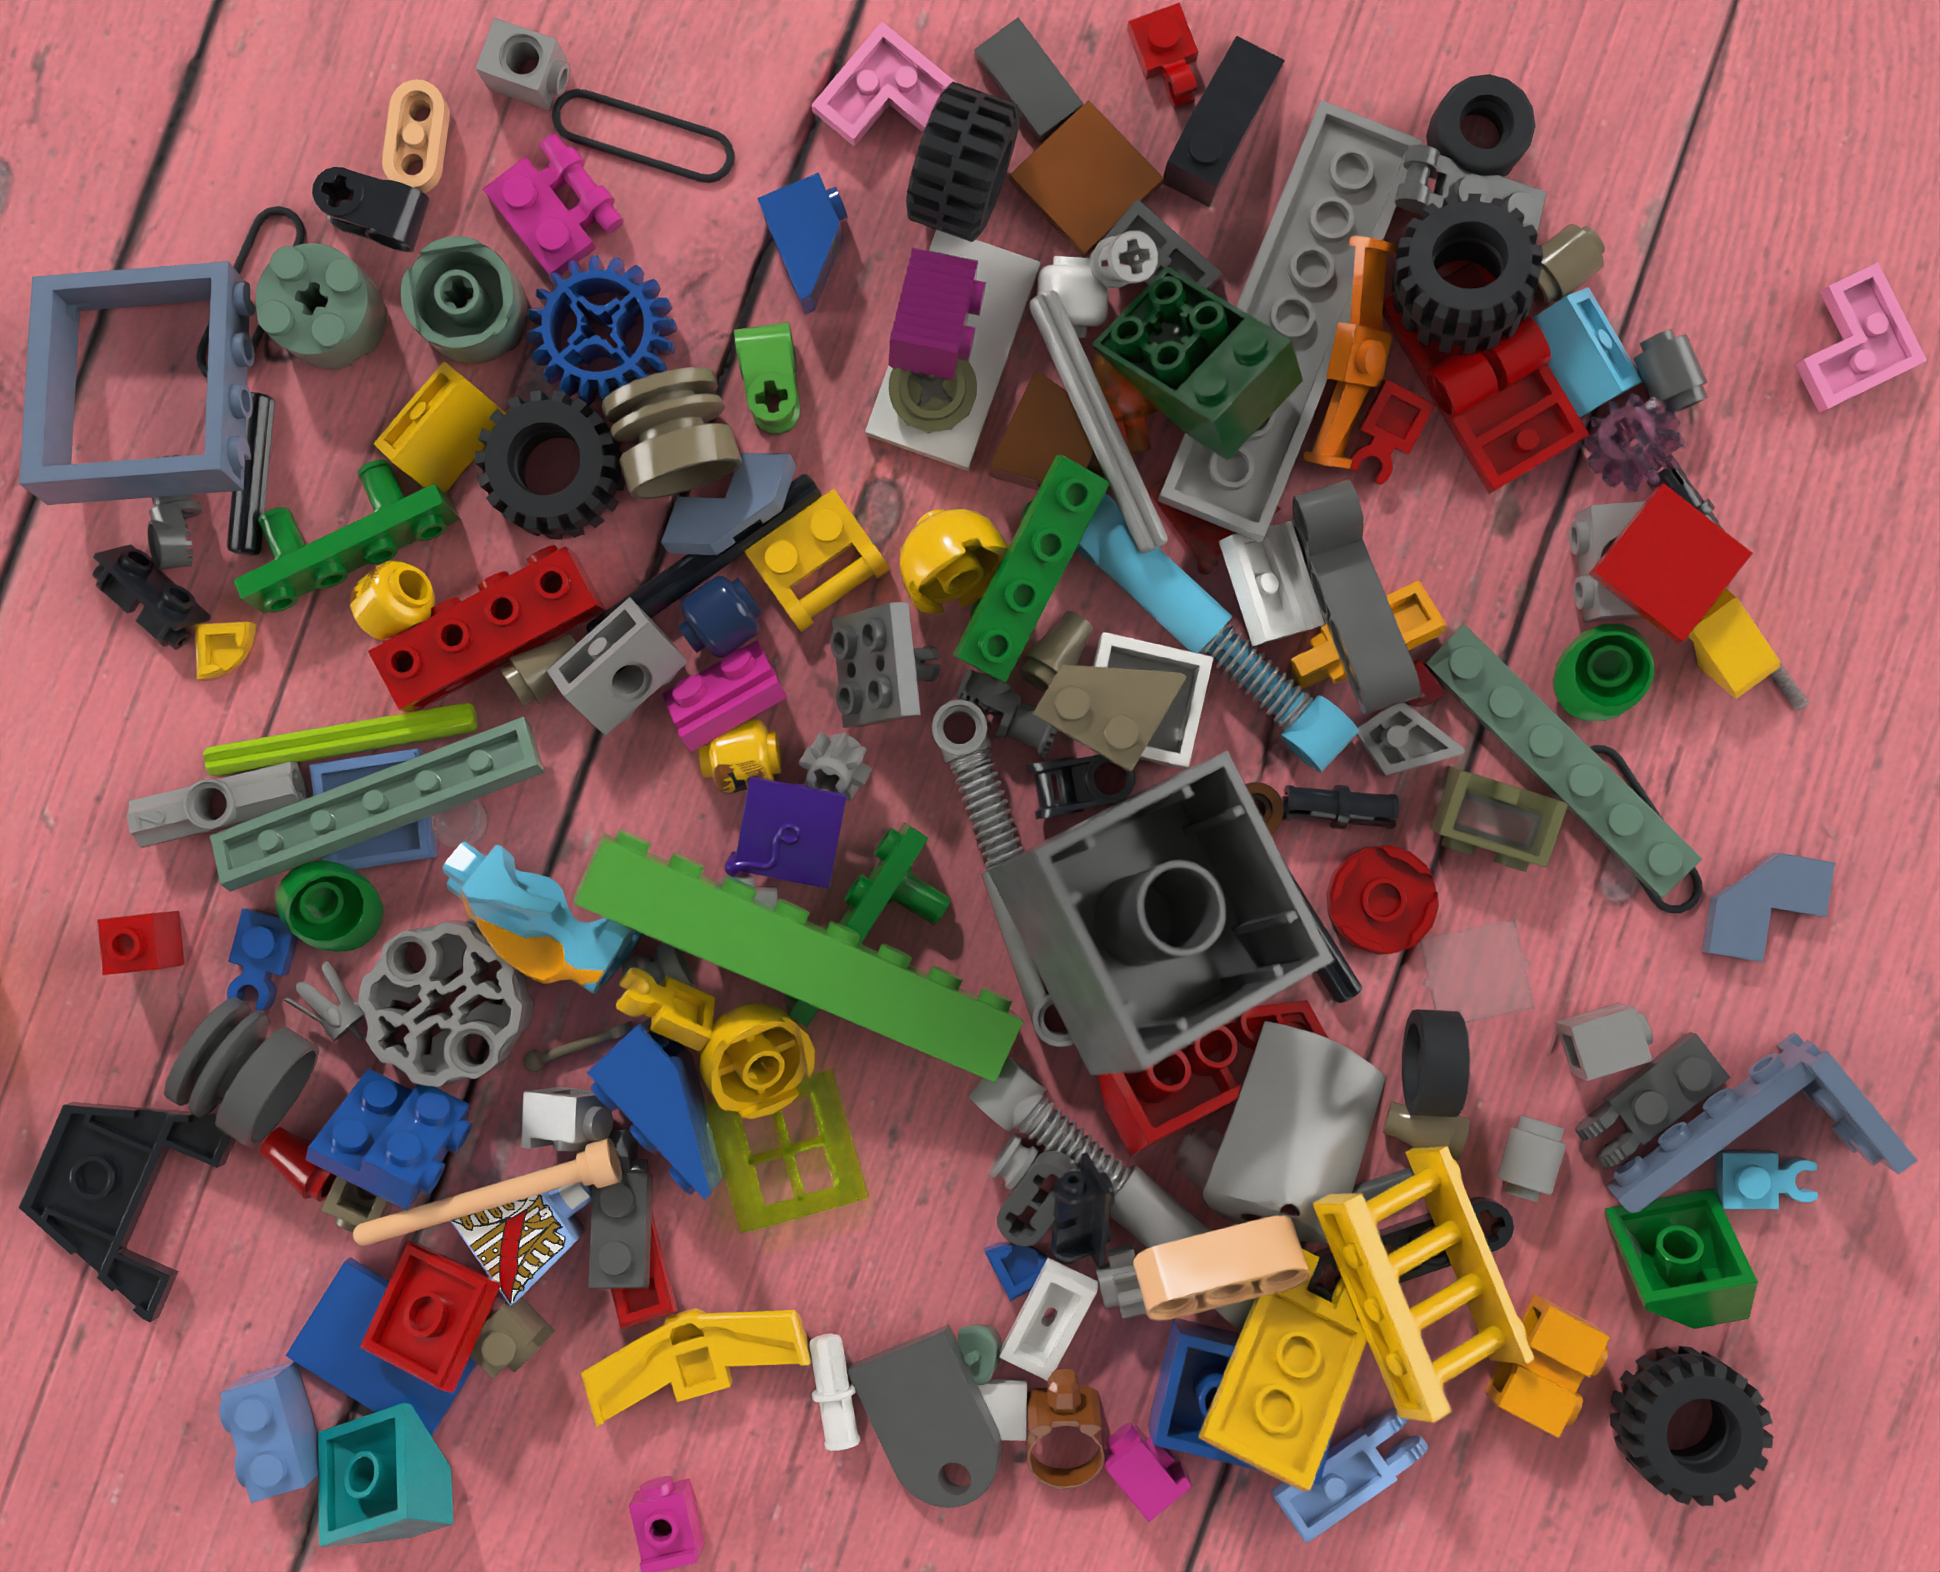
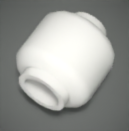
[1037,256,1109,338]

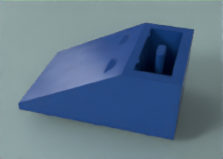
[586,1018,725,1200]

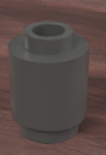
[1633,329,1708,417]

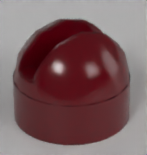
[1405,658,1445,707]

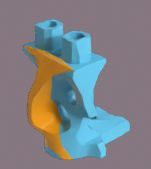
[442,841,644,994]

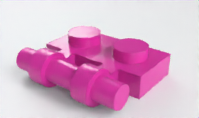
[483,133,624,276]

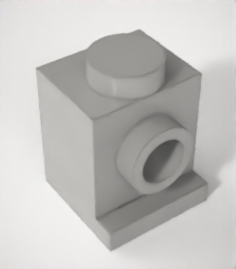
[521,1086,613,1151]

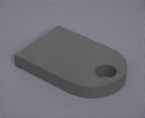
[847,1324,1002,1508]

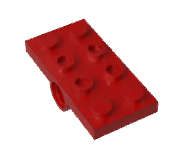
[1382,261,1589,494]

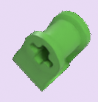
[734,322,801,435]

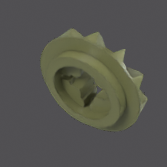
[888,360,977,434]

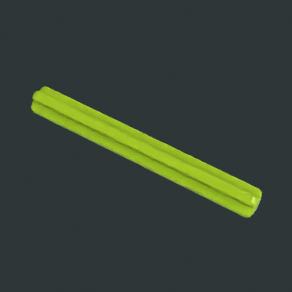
[203,703,478,776]

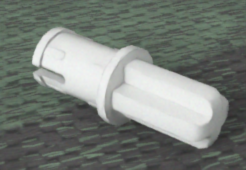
[809,1333,860,1451]

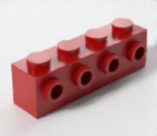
[368,545,606,712]

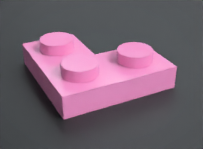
[812,21,955,147]
[1795,262,1927,413]

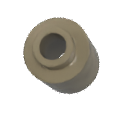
[1533,224,1605,306]

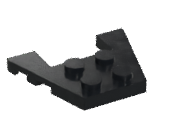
[18,1102,236,1322]

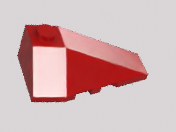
[1098,1000,1329,1157]

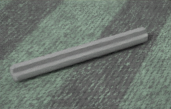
[1030,291,1168,553]

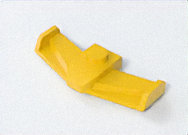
[581,1308,812,1427]

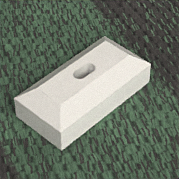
[999,1258,1098,1381]

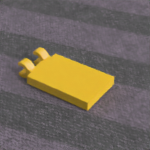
[1198,1249,1367,1492]

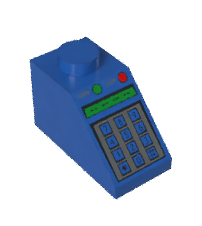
[757,172,848,314]

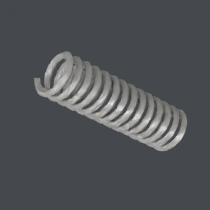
[1771,663,1810,710]

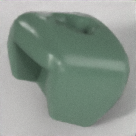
[958,1324,1002,1385]

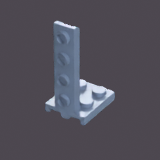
[1606,1032,1918,1212]

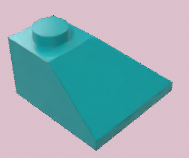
[318,1403,453,1547]

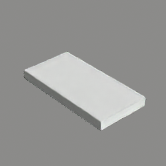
[865,230,1041,471]

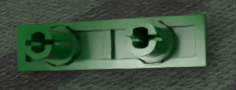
[953,455,1110,683]
[233,459,461,614]
[784,822,951,1027]

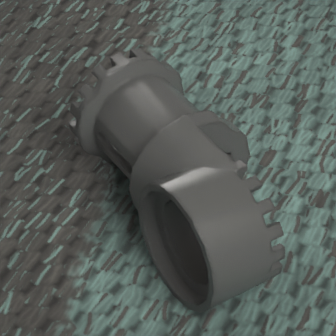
[147,455,202,570]
[955,669,1058,759]

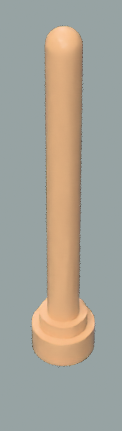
[353,1138,622,1246]

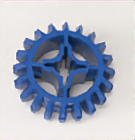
[526,255,677,406]

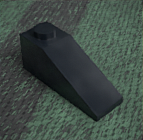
[1163,36,1285,207]

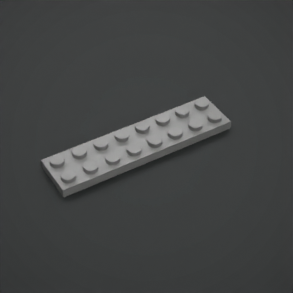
[1157,100,1423,543]

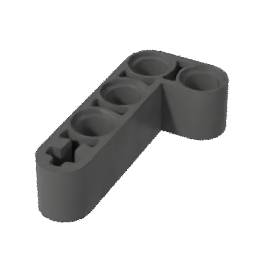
[1293,479,1420,714]

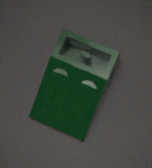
[1092,266,1303,461]

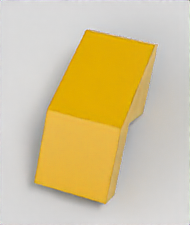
[1688,588,1781,699]

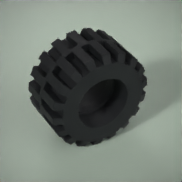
[906,81,1020,242]
[1391,193,1543,354]
[475,390,626,539]
[1610,1346,1773,1506]

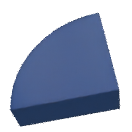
[984,1242,1049,1301]

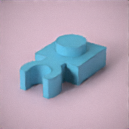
[1715,1150,1818,1209]

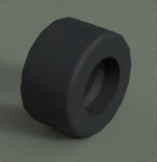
[1426,74,1536,177]

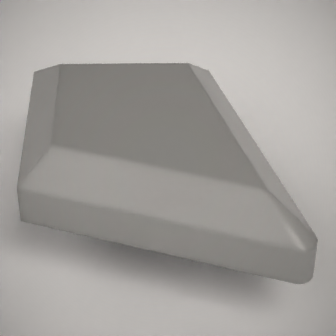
[1356,702,1465,776]

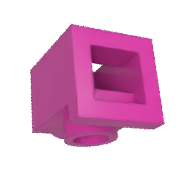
[1104,1423,1193,1522]
[629,1476,705,1572]

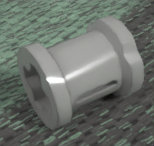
[1090,231,1158,288]

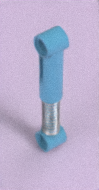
[1075,493,1359,773]

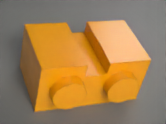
[1484,1293,1610,1438]

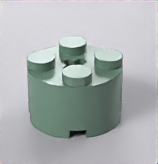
[401,236,528,364]
[255,243,386,370]

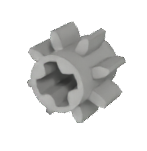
[798,732,872,801]
[1095,1244,1147,1319]

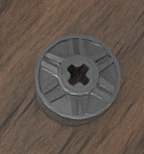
[164,997,319,1148]

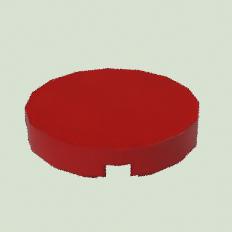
[1326,845,1439,955]

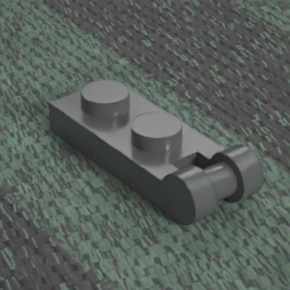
[1394,145,1547,233]

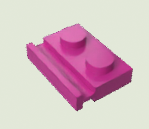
[662,640,787,752]

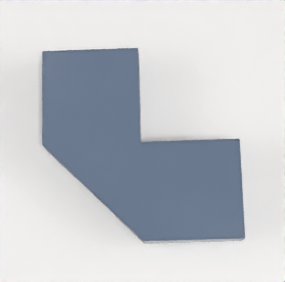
[661,453,797,555]
[1702,853,1835,962]

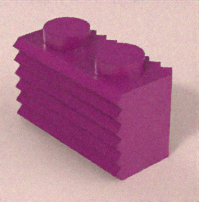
[888,247,986,380]

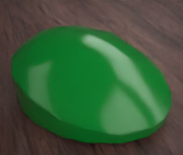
[1552,623,1654,721]
[275,860,384,952]

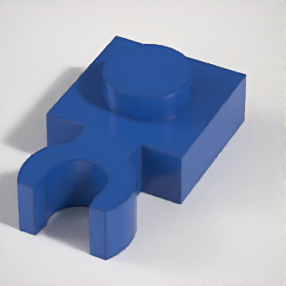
[227,908,298,1011]

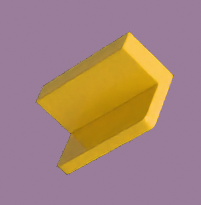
[373,361,506,493]

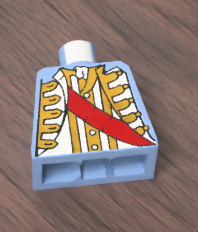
[451,1169,592,1306]

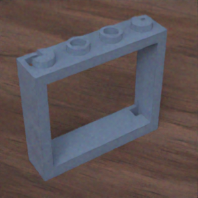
[19,261,256,505]

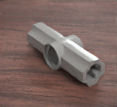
[126,761,309,848]

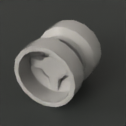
[622,943,696,988]

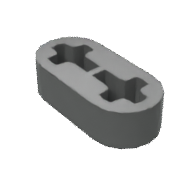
[997,1151,1079,1246]

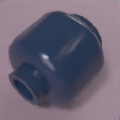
[678,576,763,658]

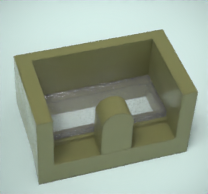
[1431,766,1568,872]

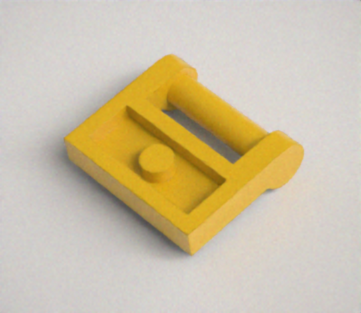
[744,488,891,632]

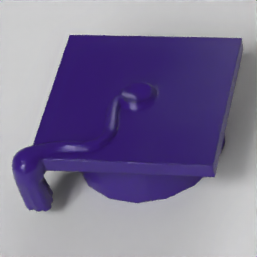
[724,776,847,889]

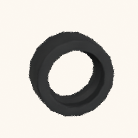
[1402,1009,1470,1117]

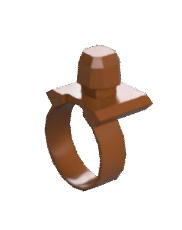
[1026,1369,1105,1489]

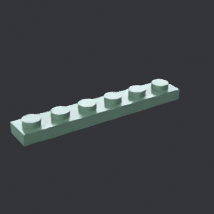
[1423,624,1702,898]
[210,717,545,891]

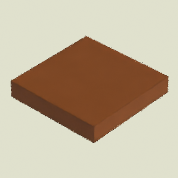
[1009,100,1164,258]

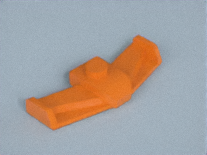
[1304,236,1398,469]

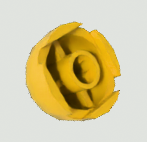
[900,509,1009,614]
[699,1003,815,1119]

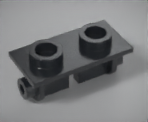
[92,544,211,650]
[1051,1152,1115,1269]

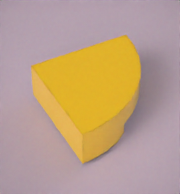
[195,622,256,681]

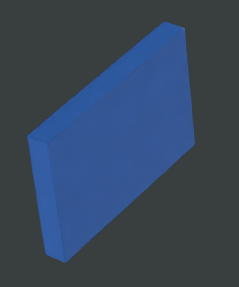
[285,1257,478,1436]

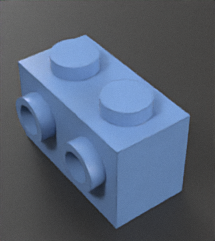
[219,1361,318,1503]

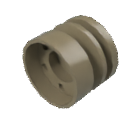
[601,367,743,499]

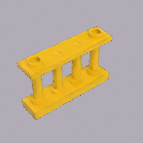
[1312,1146,1534,1422]

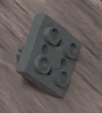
[830,602,941,728]

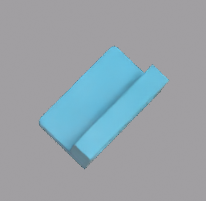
[1532,287,1643,418]

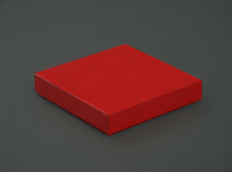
[1589,483,1753,643]
[360,1241,502,1392]

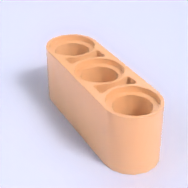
[1133,1216,1310,1321]

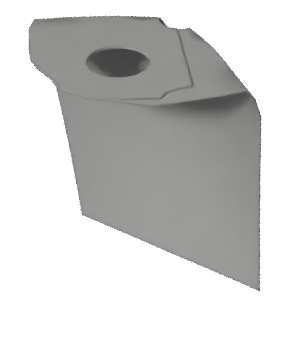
[1203,1021,1386,1243]

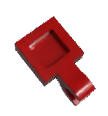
[1127,2,1199,109]

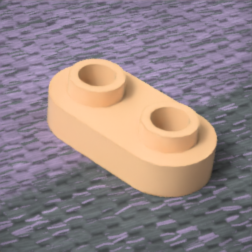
[382,80,450,193]

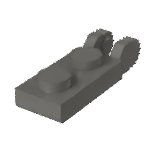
[1574,1032,1731,1169]

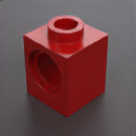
[97,911,185,976]

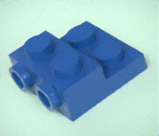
[306,1068,472,1211]

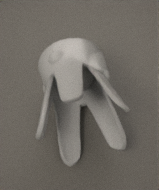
[284,961,365,1042]

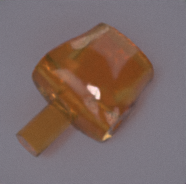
[1091,354,1161,454]

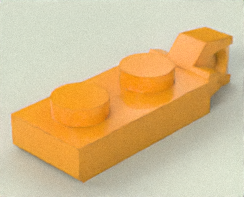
[1291,581,1447,689]

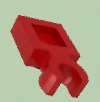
[1349,379,1436,485]

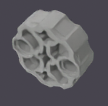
[358,920,534,1087]

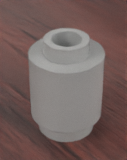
[1497,1115,1566,1202]

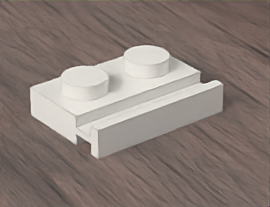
[1219,521,1325,646]

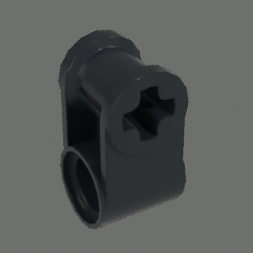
[312,167,430,253]
[1026,754,1135,820]

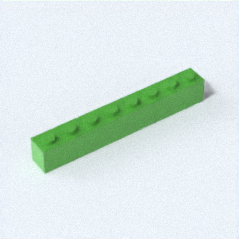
[574,830,1024,1082]

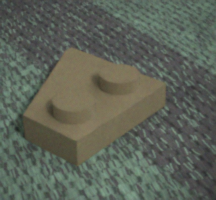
[1032,664,1187,772]

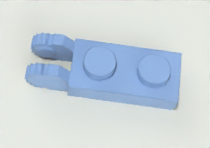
[1271,1406,1429,1543]

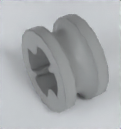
[987,1133,1039,1191]

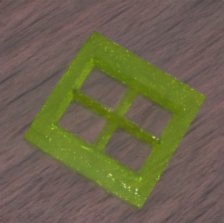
[705,1069,869,1234]

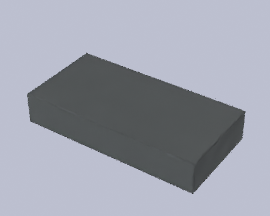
[974,17,1084,142]

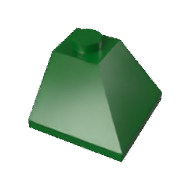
[1604,1188,1758,1329]

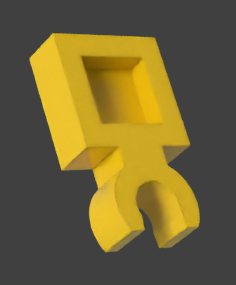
[616,968,715,1052]

